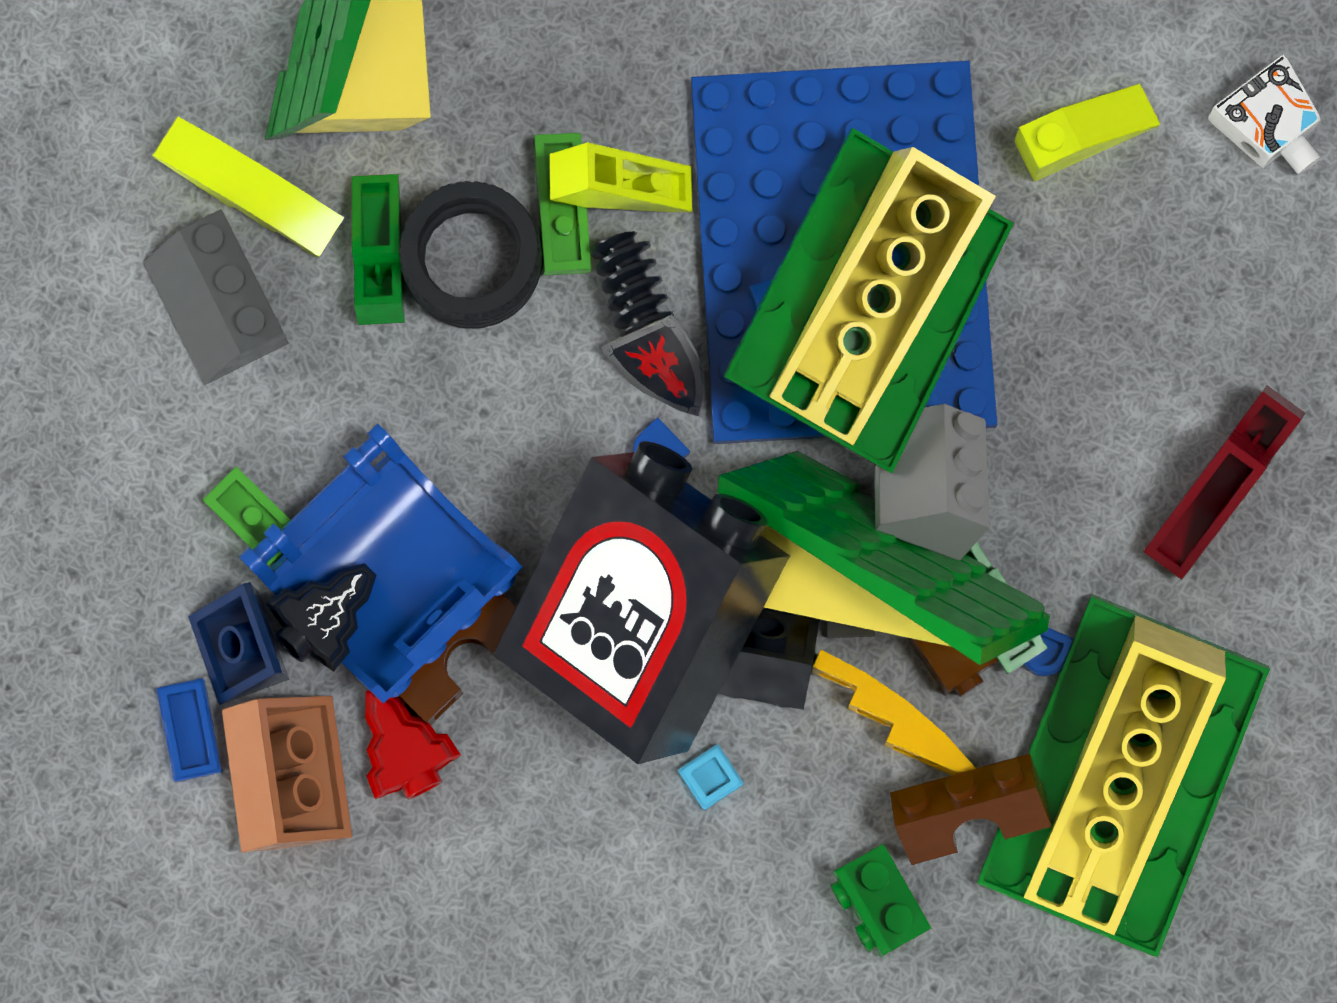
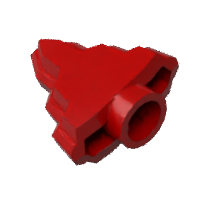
[365,690,461,800]

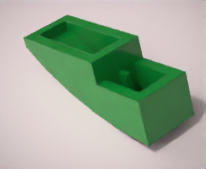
[352,174,405,325]

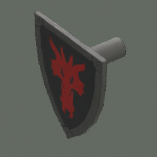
[601,315,705,416]

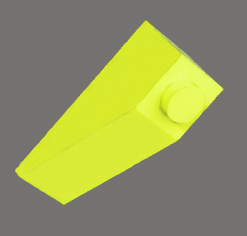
[1014,84,1160,182]
[550,142,692,212]

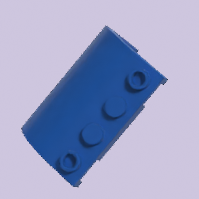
[239,423,523,704]

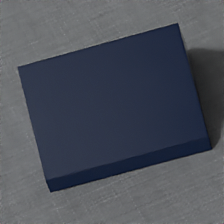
[188,582,289,705]

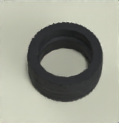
[399,181,542,329]

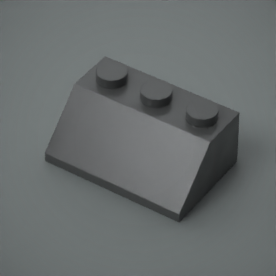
[144,209,289,385]

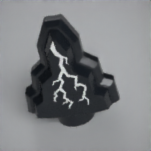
[266,563,377,672]

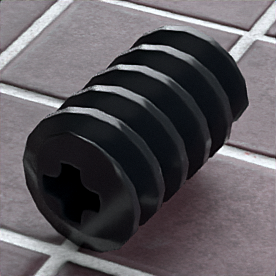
[590,231,674,337]

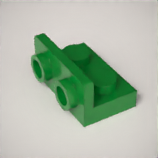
[830,844,932,957]

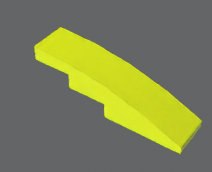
[152,116,344,257]

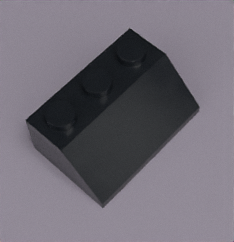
[718,607,820,710]

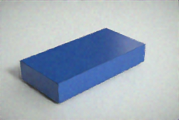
[156,678,223,783]

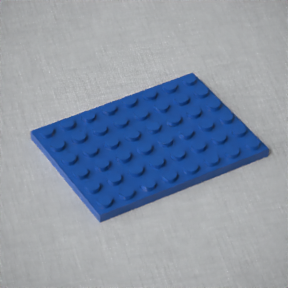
[691,60,997,444]

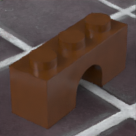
[399,594,516,725]
[890,753,1052,865]

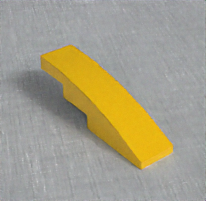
[812,650,976,775]

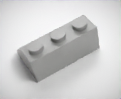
[875,404,990,561]

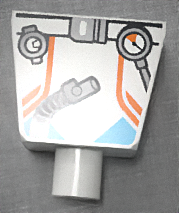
[1208,54,1321,175]

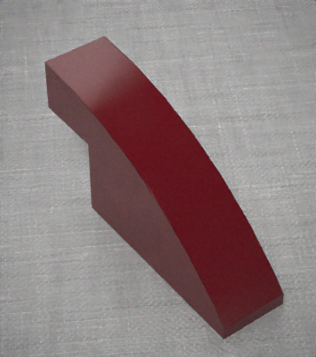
[1143,385,1305,580]

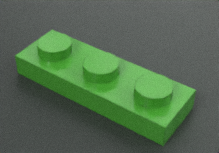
[533,133,592,276]

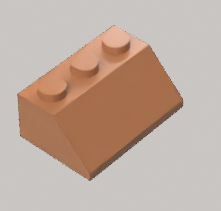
[222,696,352,853]

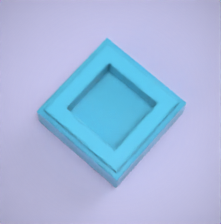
[678,744,744,811]

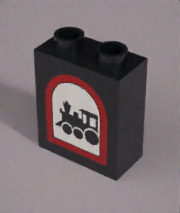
[494,441,790,764]

